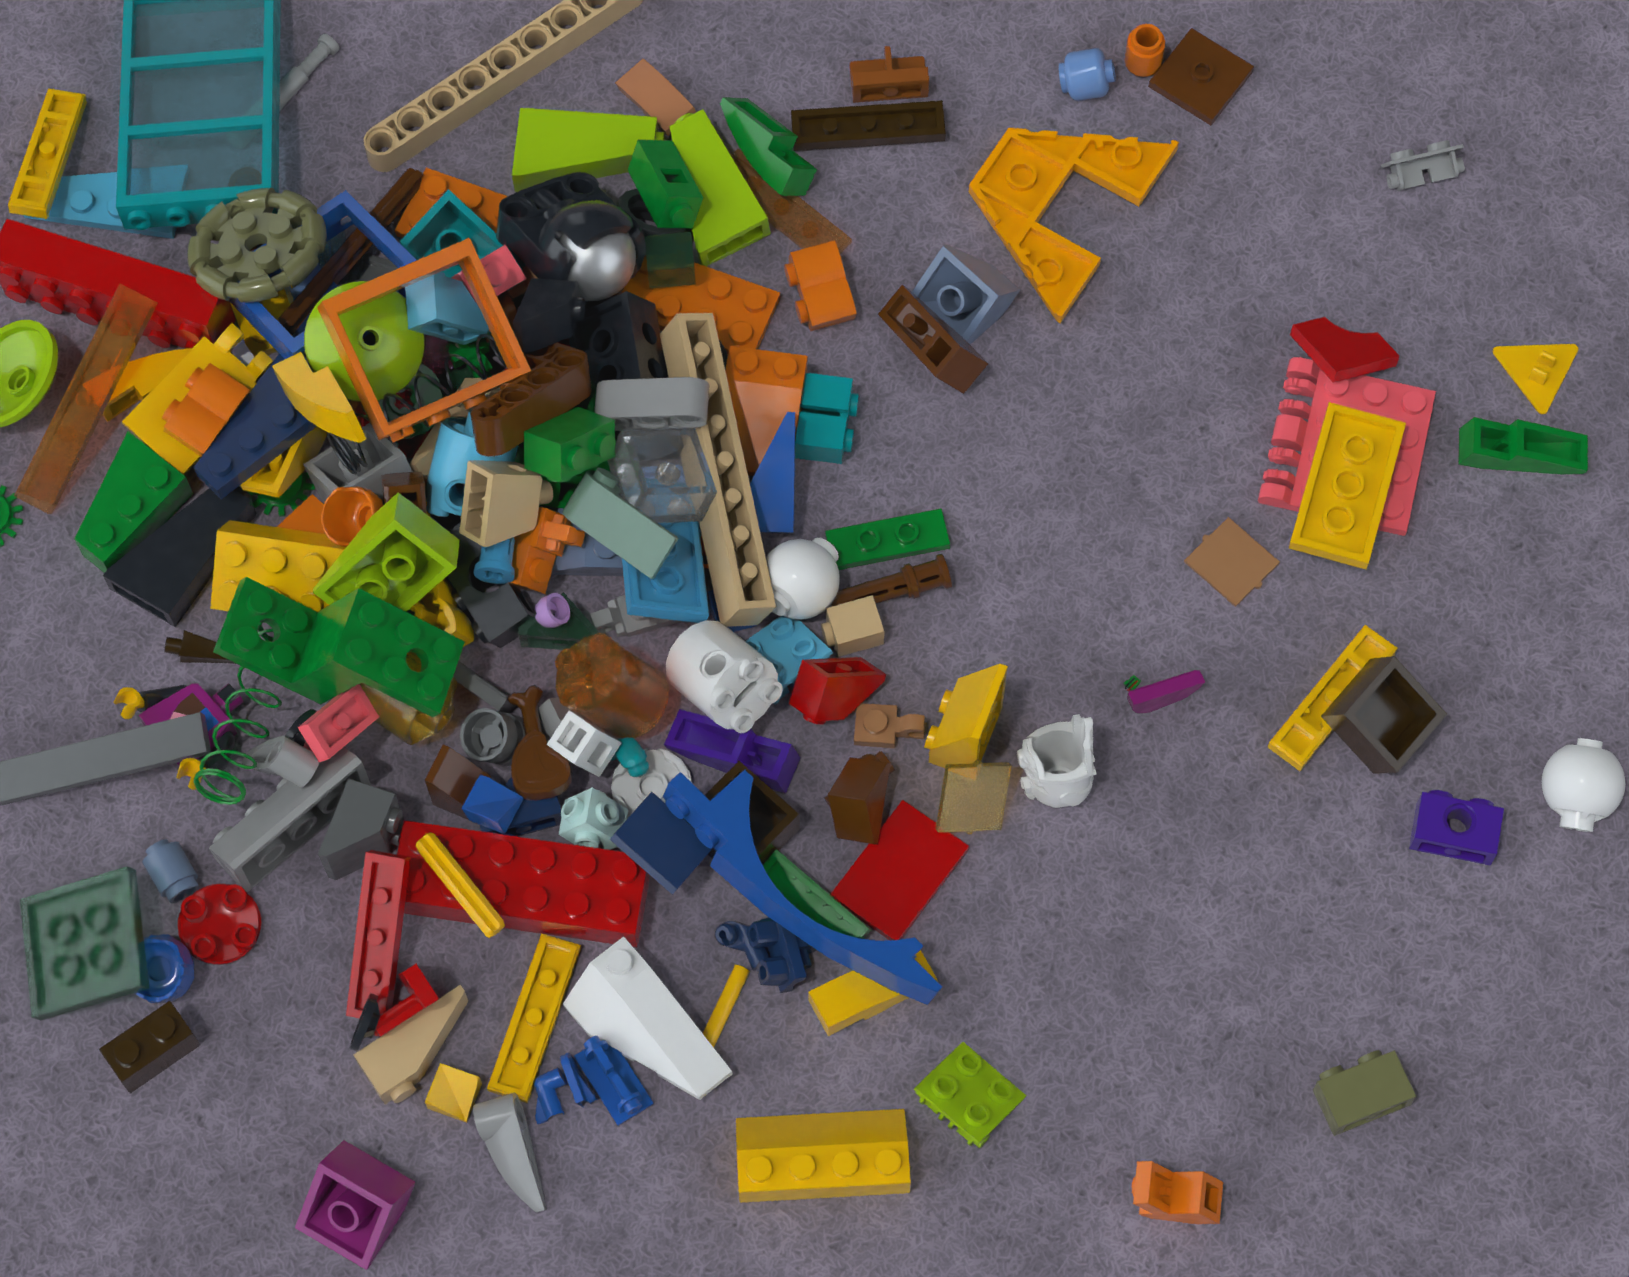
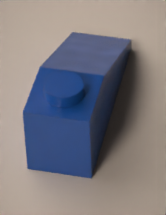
[750,412,795,533]

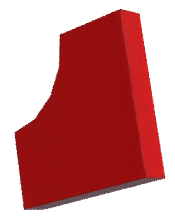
[1290,317,1400,383]

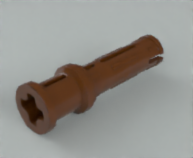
[831,554,952,606]

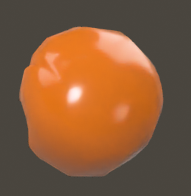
[321,486,383,547]

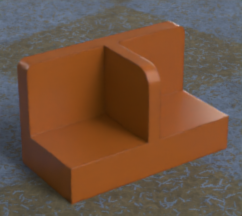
[849,46,929,103]

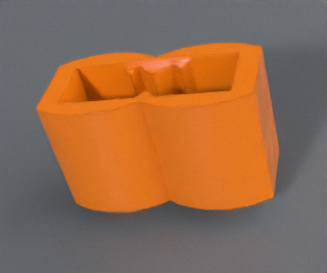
[784,240,857,331]
[162,363,250,457]

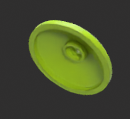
[304,281,424,402]
[0,320,58,428]

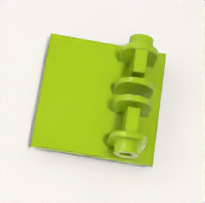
[914,1042,1027,1148]

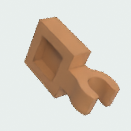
[854,703,925,748]

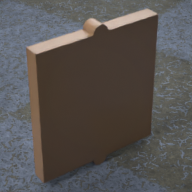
[1184,517,1280,607]

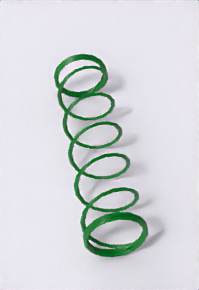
[193,622,282,805]

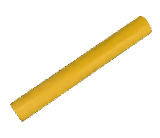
[703,965,750,1047]

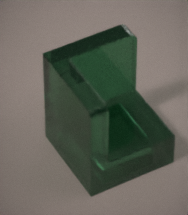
[645,232,696,288]

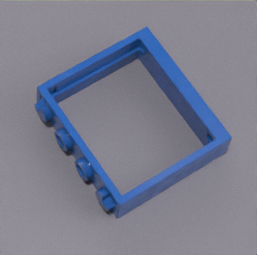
[229,190,416,372]

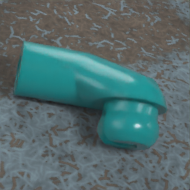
[610,737,649,778]

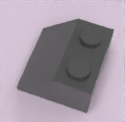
[318,779,404,880]

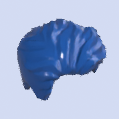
[128,934,195,1003]

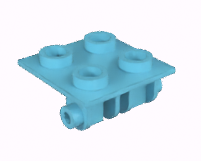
[745,616,833,704]

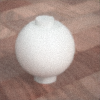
[766,538,840,620]
[1542,738,1626,832]

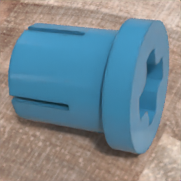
[474,538,515,584]

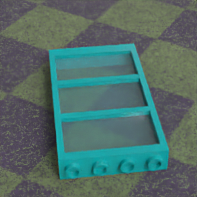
[116,0,281,230]

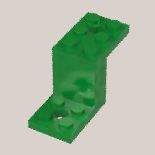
[213,577,465,717]

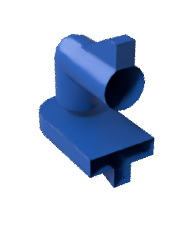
[534,1053,597,1125]

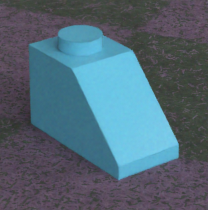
[405,272,489,345]

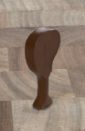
[508,685,572,800]

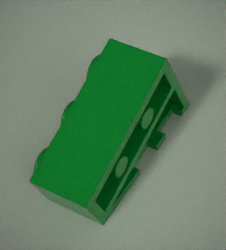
[74,431,193,573]

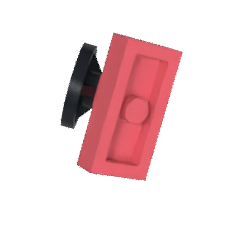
[285,684,379,762]

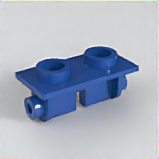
[574,1036,654,1126]

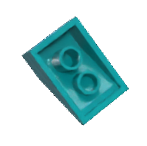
[399,189,526,291]

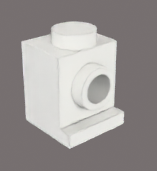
[547,710,621,777]

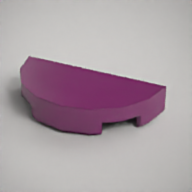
[1127,670,1205,713]

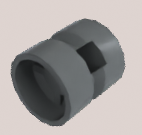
[460,708,525,766]

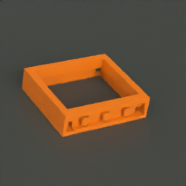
[317,238,531,443]

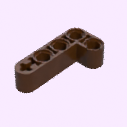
[470,343,592,457]

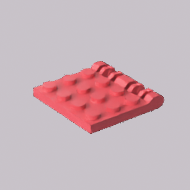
[1258,357,1436,536]

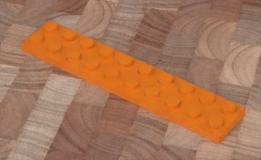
[395,167,781,354]

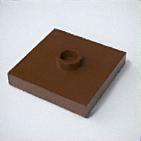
[1148,28,1254,126]

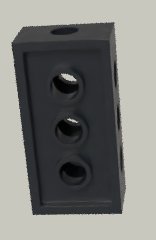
[568,291,679,471]

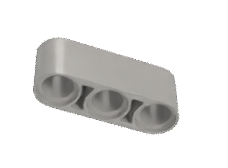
[594,377,710,431]

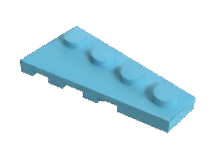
[23,166,190,239]

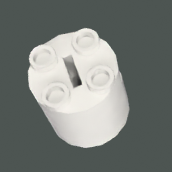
[666,620,783,733]

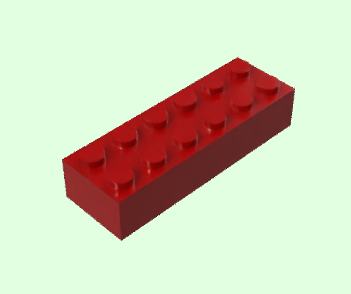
[0,219,236,349]
[397,820,650,948]

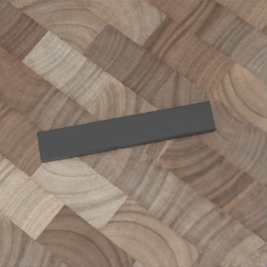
[0,712,211,806]

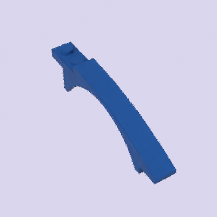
[663,770,942,1005]

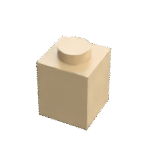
[821,595,884,657]

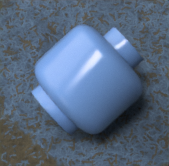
[1059,48,1116,101]

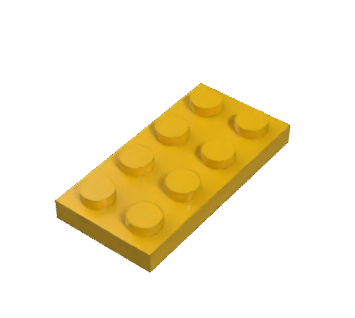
[1289,402,1406,570]

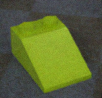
[313,492,459,612]

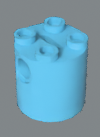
[425,409,518,517]

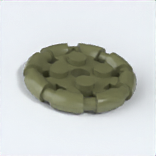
[187,188,327,303]

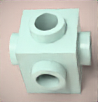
[558,787,628,850]

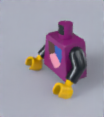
[113,683,244,790]

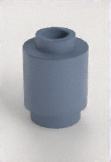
[142,839,199,903]

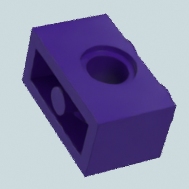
[1409,790,1504,866]

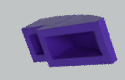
[664,709,801,794]

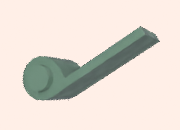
[562,468,679,579]

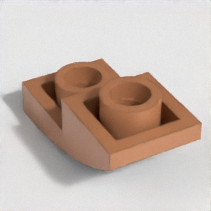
[615,58,696,136]

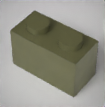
[1313,1050,1416,1136]

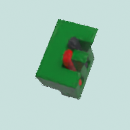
[1123,675,1141,691]

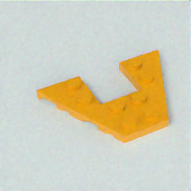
[968,127,1179,324]

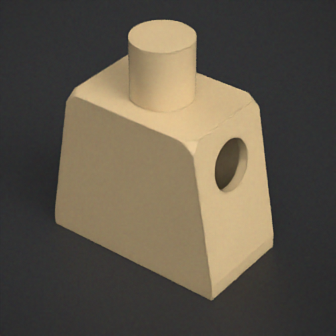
[459,460,553,547]

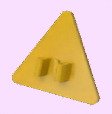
[1493,344,1578,415]

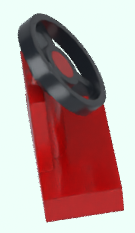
[349,963,439,1052]

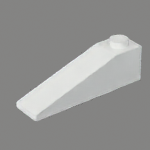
[563,936,733,1100]

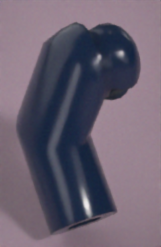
[715,921,769,971]

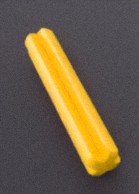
[416,833,505,938]

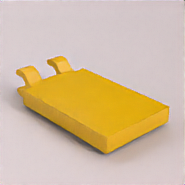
[122,323,273,475]

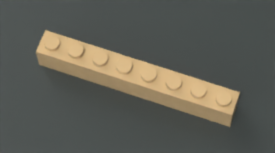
[660,313,776,627]

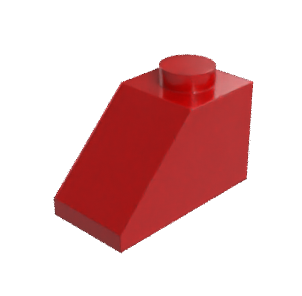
[789,657,887,724]

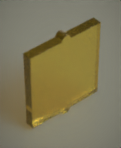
[936,760,1012,835]

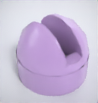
[535,593,570,628]

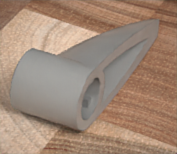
[241,735,319,788]
[473,1092,547,1213]

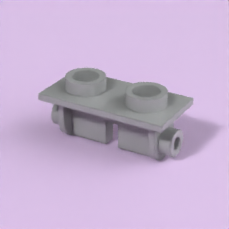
[1381,140,1465,191]

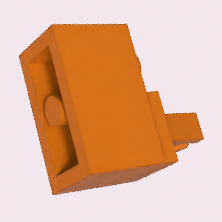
[503,507,586,594]

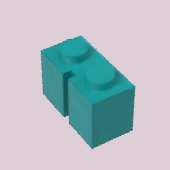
[795,373,859,464]

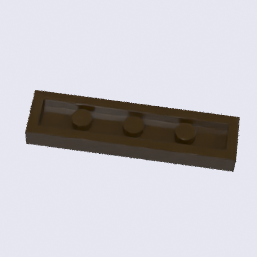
[791,100,946,151]

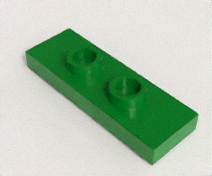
[825,508,950,570]
[763,849,872,939]

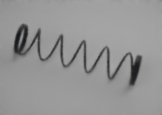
[327,329,508,475]

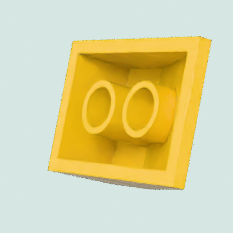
[924,664,1008,779]

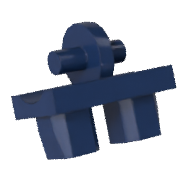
[746,917,817,993]

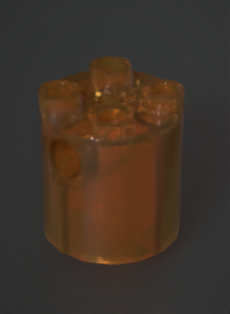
[555,633,669,738]

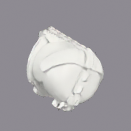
[1017,714,1096,808]

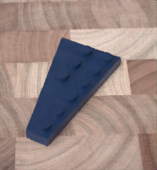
[194,281,376,499]

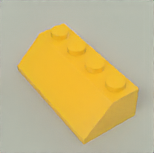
[736,1109,911,1203]

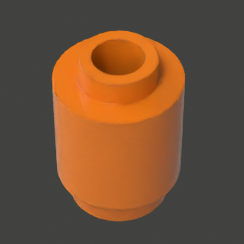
[1125,24,1165,77]

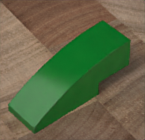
[720,97,817,196]
[1458,417,1588,475]

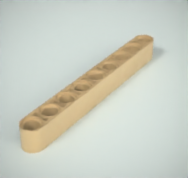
[364,0,643,172]

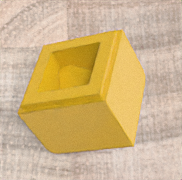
[425,1063,482,1123]

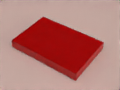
[831,800,969,940]

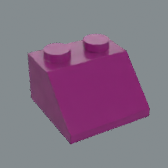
[295,1140,416,1270]

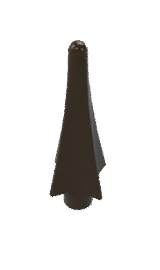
[164,630,236,664]

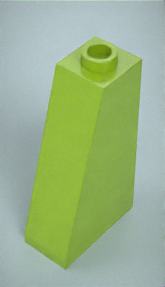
[512,108,665,192]
[669,109,771,266]

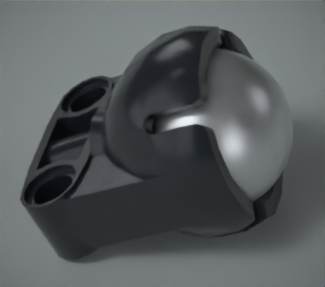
[496,172,646,310]

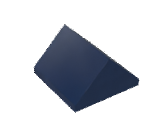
[609,791,713,895]

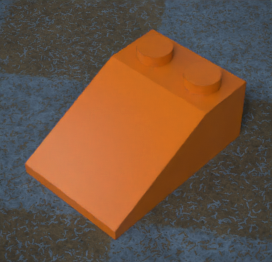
[725,346,808,476]

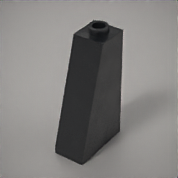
[103,486,257,627]

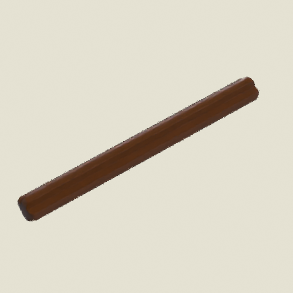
[277,168,422,336]

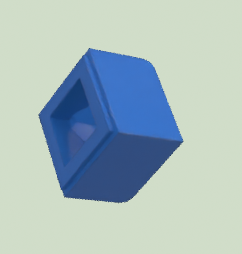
[461,775,523,834]

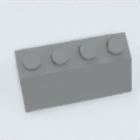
[209,747,371,892]

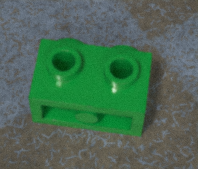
[524,407,616,483]

